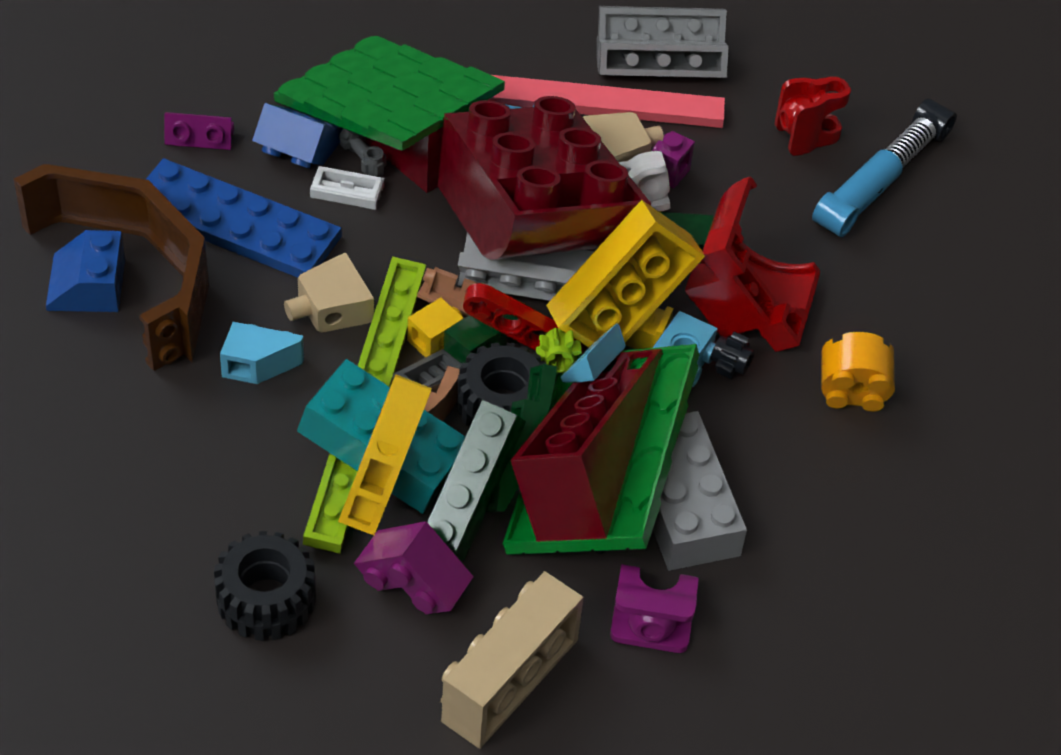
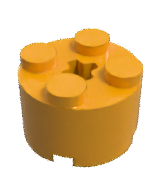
[821,332,895,412]

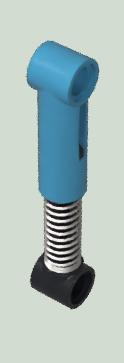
[812,98,957,237]

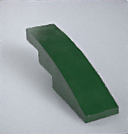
[486,364,558,513]

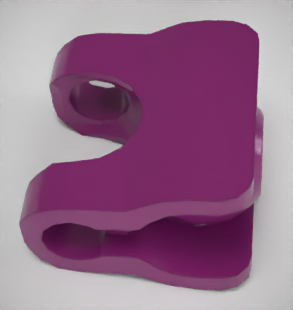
[610,564,699,653]

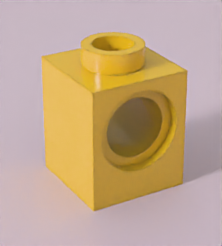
[407,297,464,358]

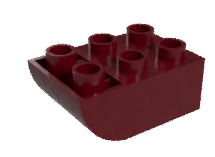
[438,96,651,260]

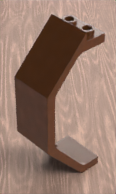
[14,164,209,371]

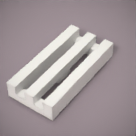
[310,166,384,210]

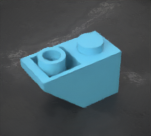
[220,322,304,384]

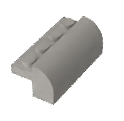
[597,6,729,78]
[458,232,594,301]

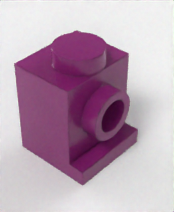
[652,131,695,189]

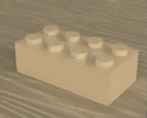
[441,571,584,749]

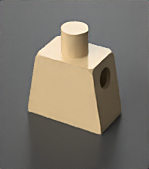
[583,112,664,162]
[284,253,374,333]

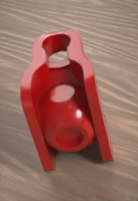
[775,77,851,156]

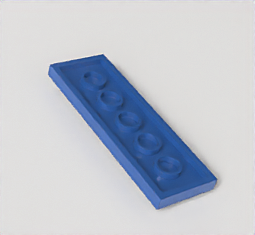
[146,158,342,278]

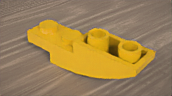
[338,374,432,535]

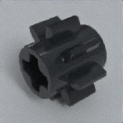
[710,331,755,379]

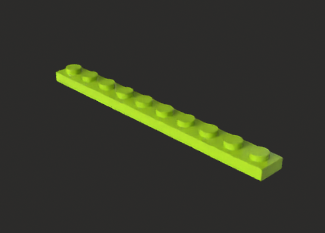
[303,256,426,554]

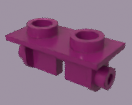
[164,112,235,150]

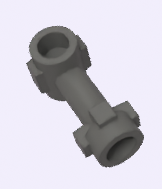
[339,129,387,177]

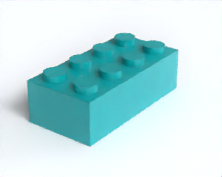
[297,359,466,514]

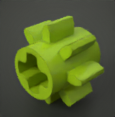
[536,328,582,373]

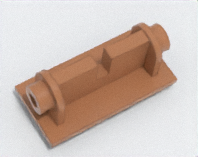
[417,267,477,317]

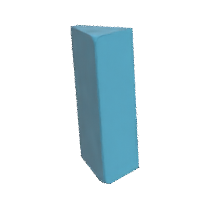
[561,324,626,383]

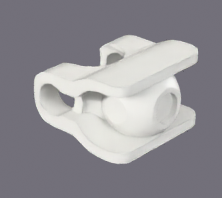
[619,151,671,211]

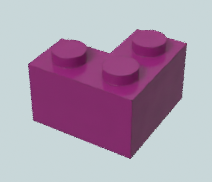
[354,521,474,614]

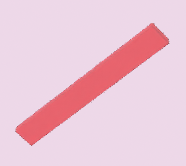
[488,75,725,128]

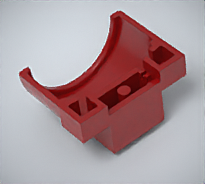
[685,176,820,352]

